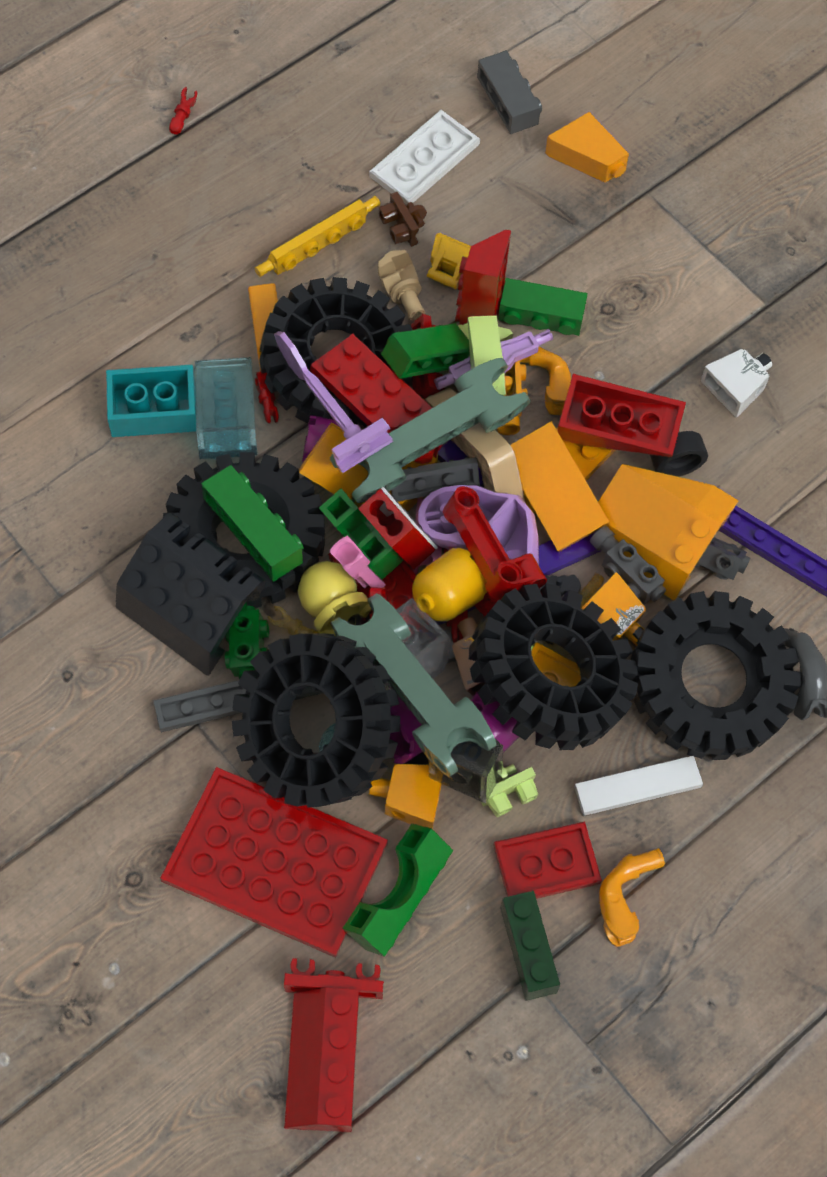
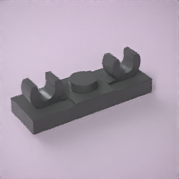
[391,457,480,501]

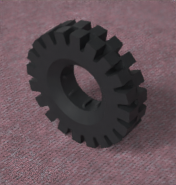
[259,277,412,428]
[163,452,325,608]
[468,584,638,750]
[232,633,400,808]

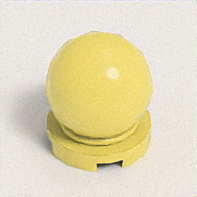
[297,561,371,636]

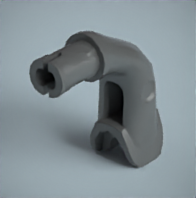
[784,628,827,720]

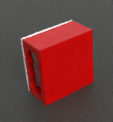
[358,487,438,569]

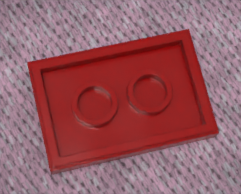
[493,821,602,899]

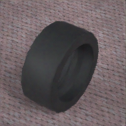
[649,431,708,477]

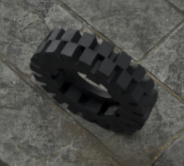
[631,591,801,760]

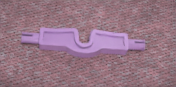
[434,329,553,390]

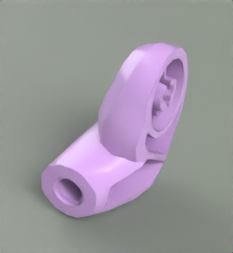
[418,485,539,565]

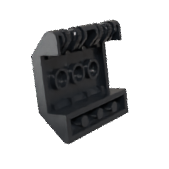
[116,513,266,676]

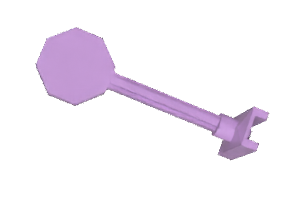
[274,331,393,473]

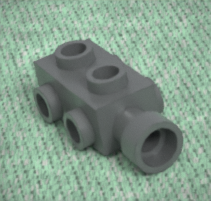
[590,526,666,605]
[695,537,750,580]

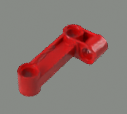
[443,486,547,600]

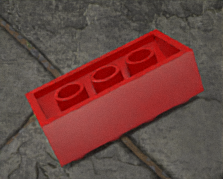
[455,230,511,325]
[284,988,359,1132]

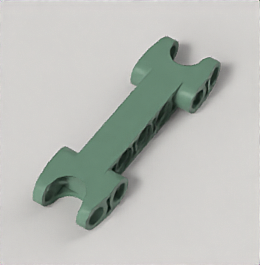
[330,358,531,503]
[331,593,497,777]

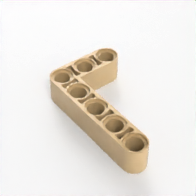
[424,387,525,502]

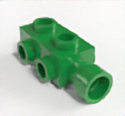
[225,602,270,679]

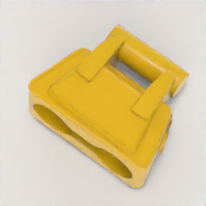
[427,233,471,290]

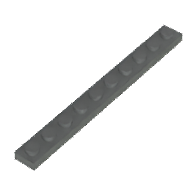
[153,629,456,733]

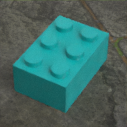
[106,365,198,437]

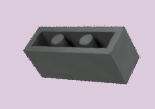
[477,50,542,134]

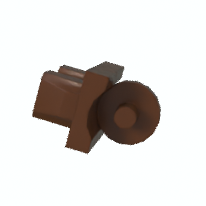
[379,191,427,247]

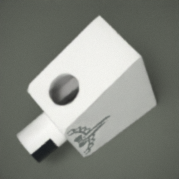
[701,349,772,418]

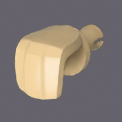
[378,250,425,321]

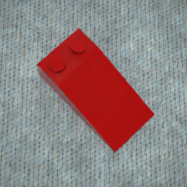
[558,374,686,457]

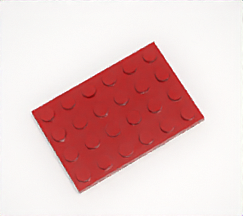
[160,767,388,958]

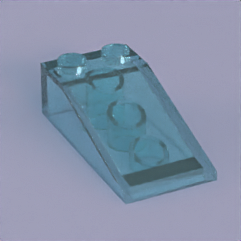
[195,357,257,459]

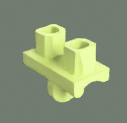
[479,761,538,817]

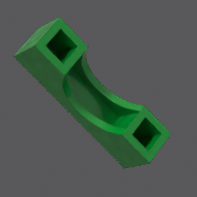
[342,823,453,957]

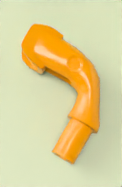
[520,347,572,416]
[599,848,665,947]

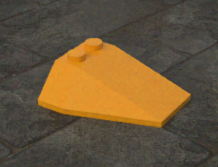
[598,464,739,600]

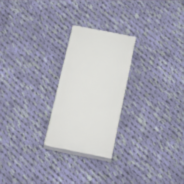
[369,110,480,205]

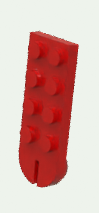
[310,334,444,464]

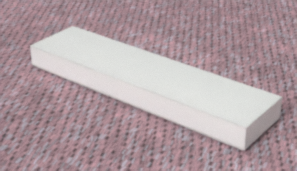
[574,756,703,816]

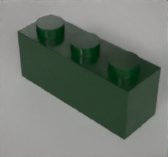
[500,891,560,1001]

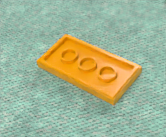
[510,421,610,552]

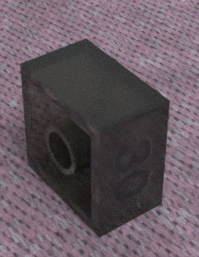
[429,739,504,804]

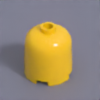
[412,548,487,621]

